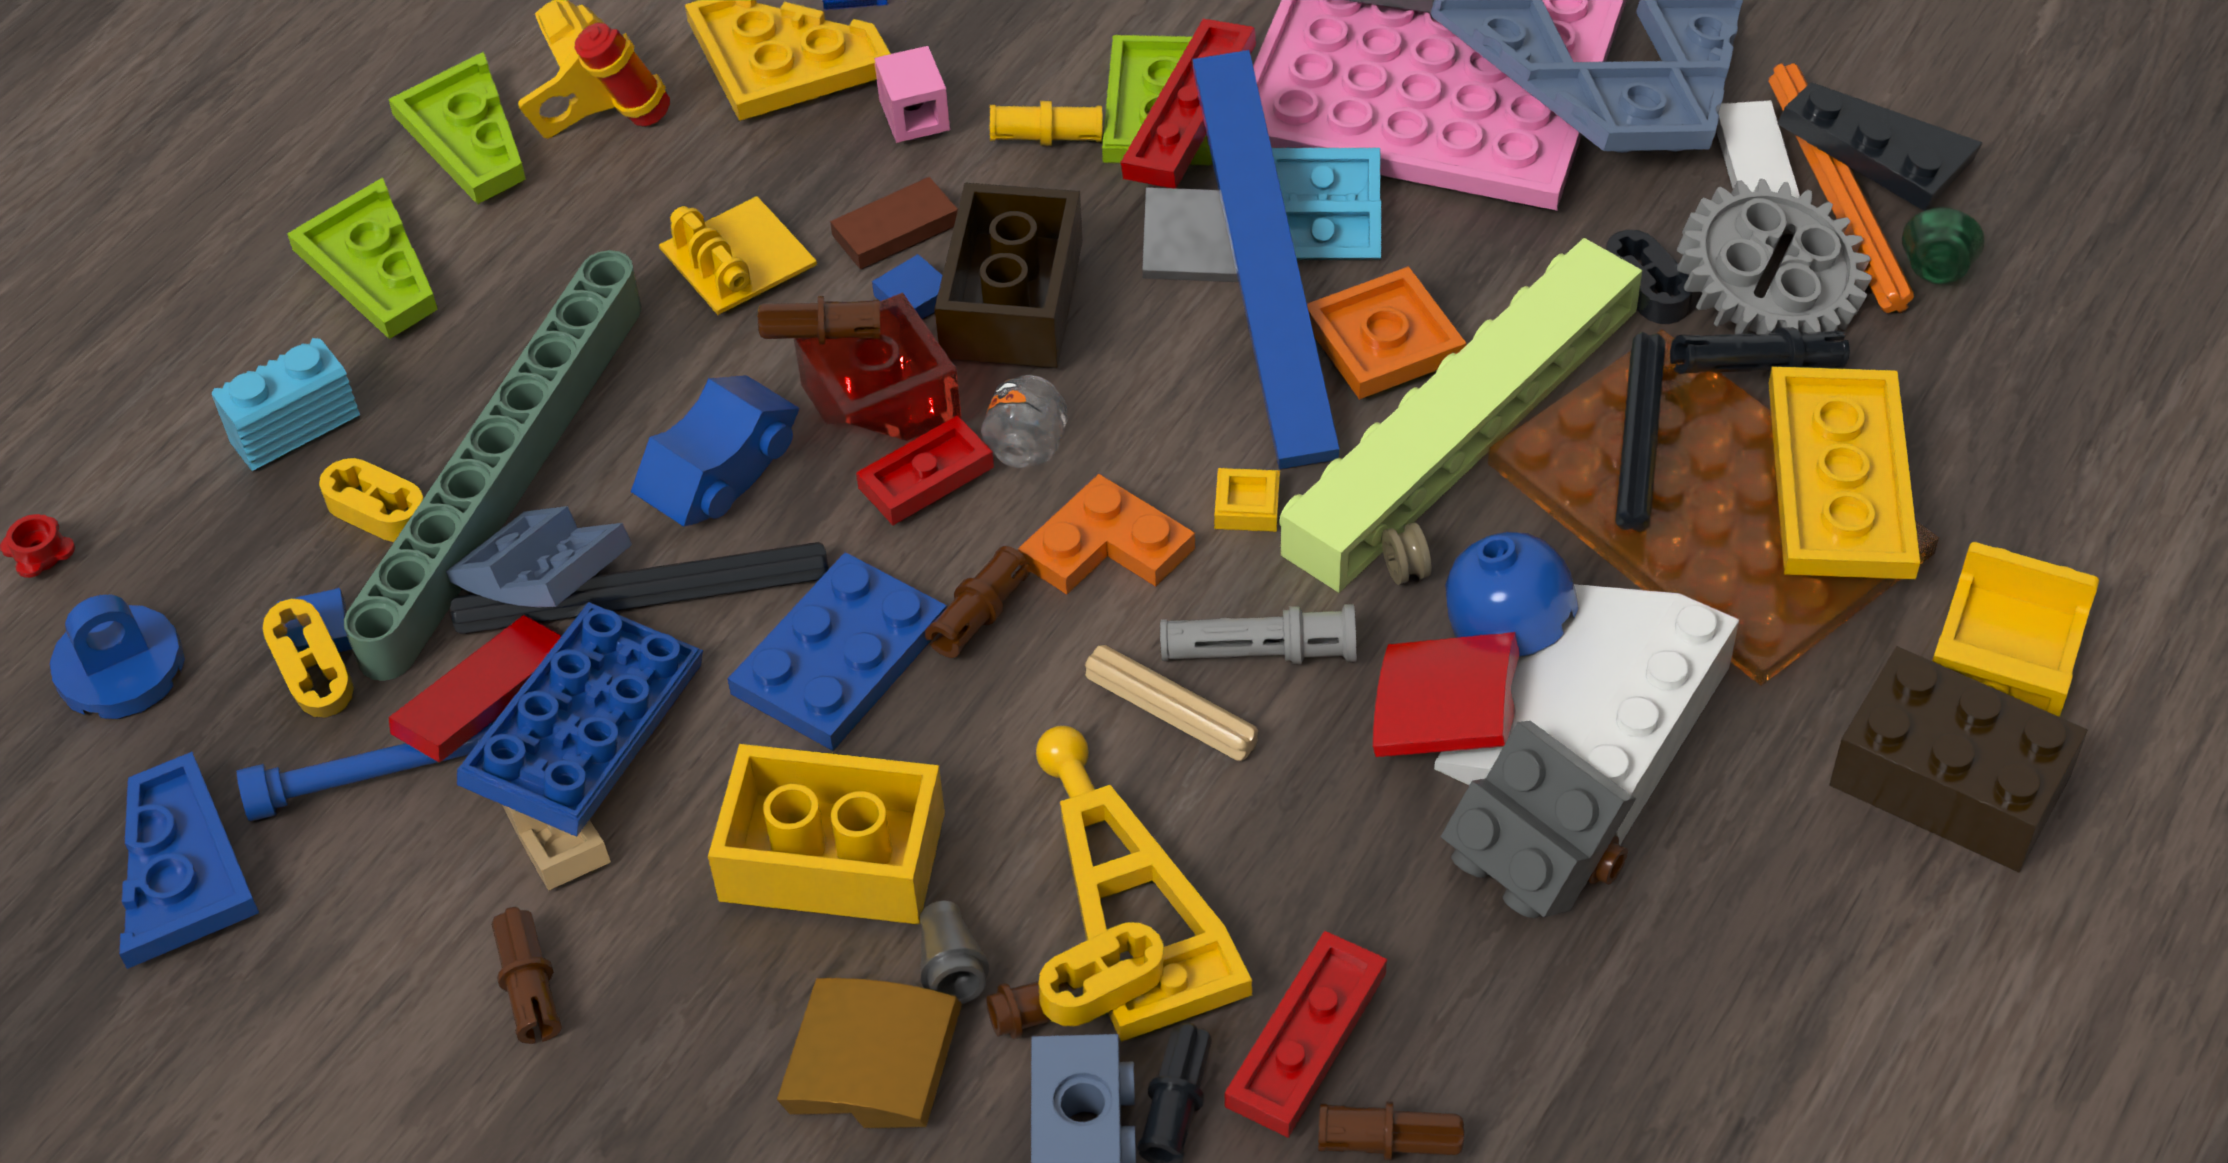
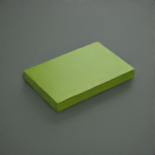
[1102,35,1213,165]

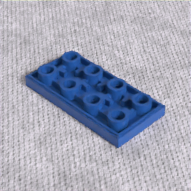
[457,602,703,837]

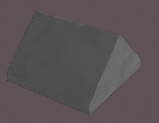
[1143,187,1238,282]

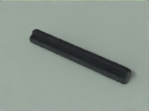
[1615,332,1666,532]

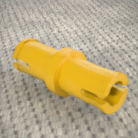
[990,101,1102,146]

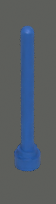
[236,722,494,822]

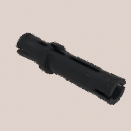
[1670,327,1850,374]

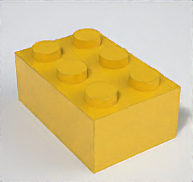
[708,744,945,925]

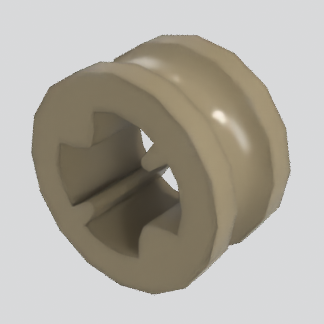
[1381,522,1432,585]

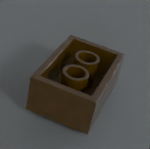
[935,183,1083,368]
[1829,646,2088,873]

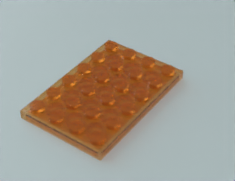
[1488,329,1939,686]

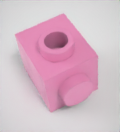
[874,46,950,143]

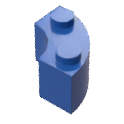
[631,375,800,527]

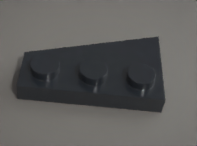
[1778,82,1983,211]

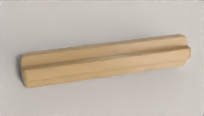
[1085,645,1258,761]

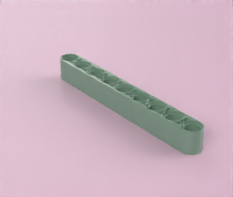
[344,250,642,681]

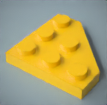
[685,0,891,121]

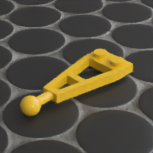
[1036,726,1252,1042]

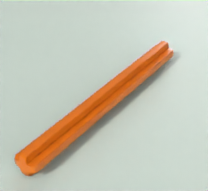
[1768,63,1914,313]

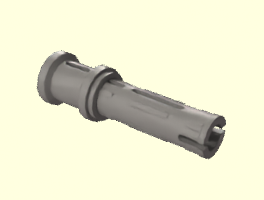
[1160,604,1357,664]

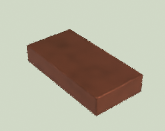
[830,177,958,269]

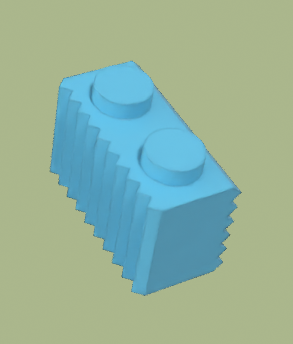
[212,338,361,471]

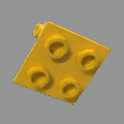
[659,196,817,315]

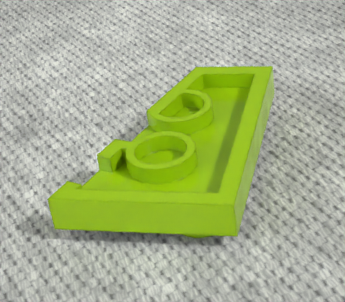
[388,52,526,205]
[287,177,438,339]

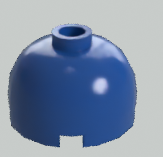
[1445,532,1578,657]

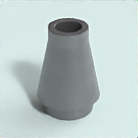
[920,901,989,1004]

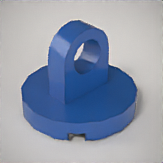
[50,595,185,719]

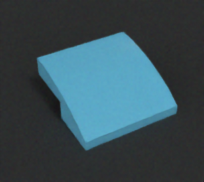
[1272,148,1381,260]

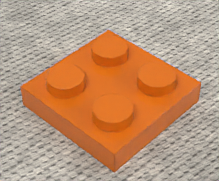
[1307,266,1467,400]

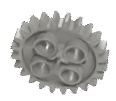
[1677,179,1872,334]

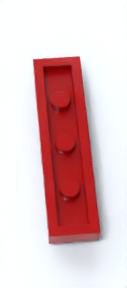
[1121,18,1256,189]

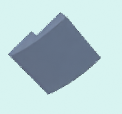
[446,506,632,607]

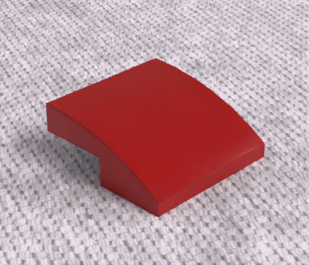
[1373,632,1520,757]

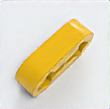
[319,458,424,542]
[262,598,354,718]
[1039,922,1164,1026]

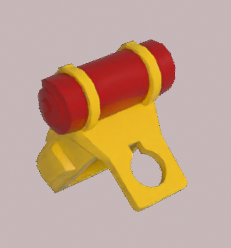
[518,0,670,139]

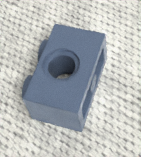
[1031,1034,1136,1163]

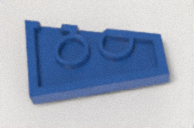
[119,752,259,969]

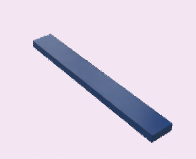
[1193,50,1340,469]

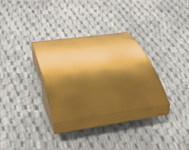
[777,978,962,1128]

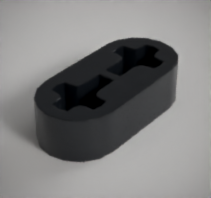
[1606,230,1693,324]

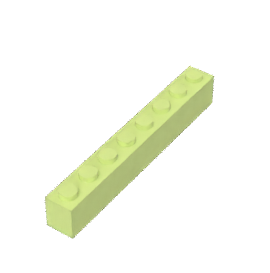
[1279,238,1642,593]

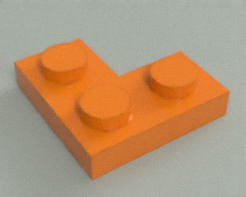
[1018,474,1195,594]

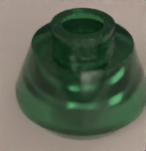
[1902,207,1985,284]

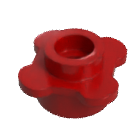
[0,514,75,578]

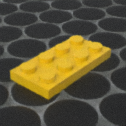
[1769,367,1920,579]

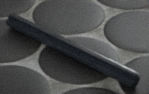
[450,542,829,634]

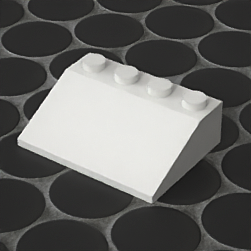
[1434,584,1739,844]

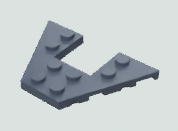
[1431,0,1743,153]

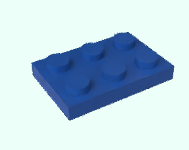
[727,552,947,751]

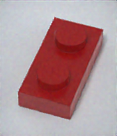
[856,415,994,525]

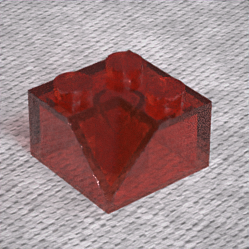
[794,292,962,441]

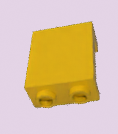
[1932,542,2100,717]

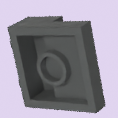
[1440,721,1636,918]

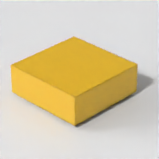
[1214,468,1280,532]

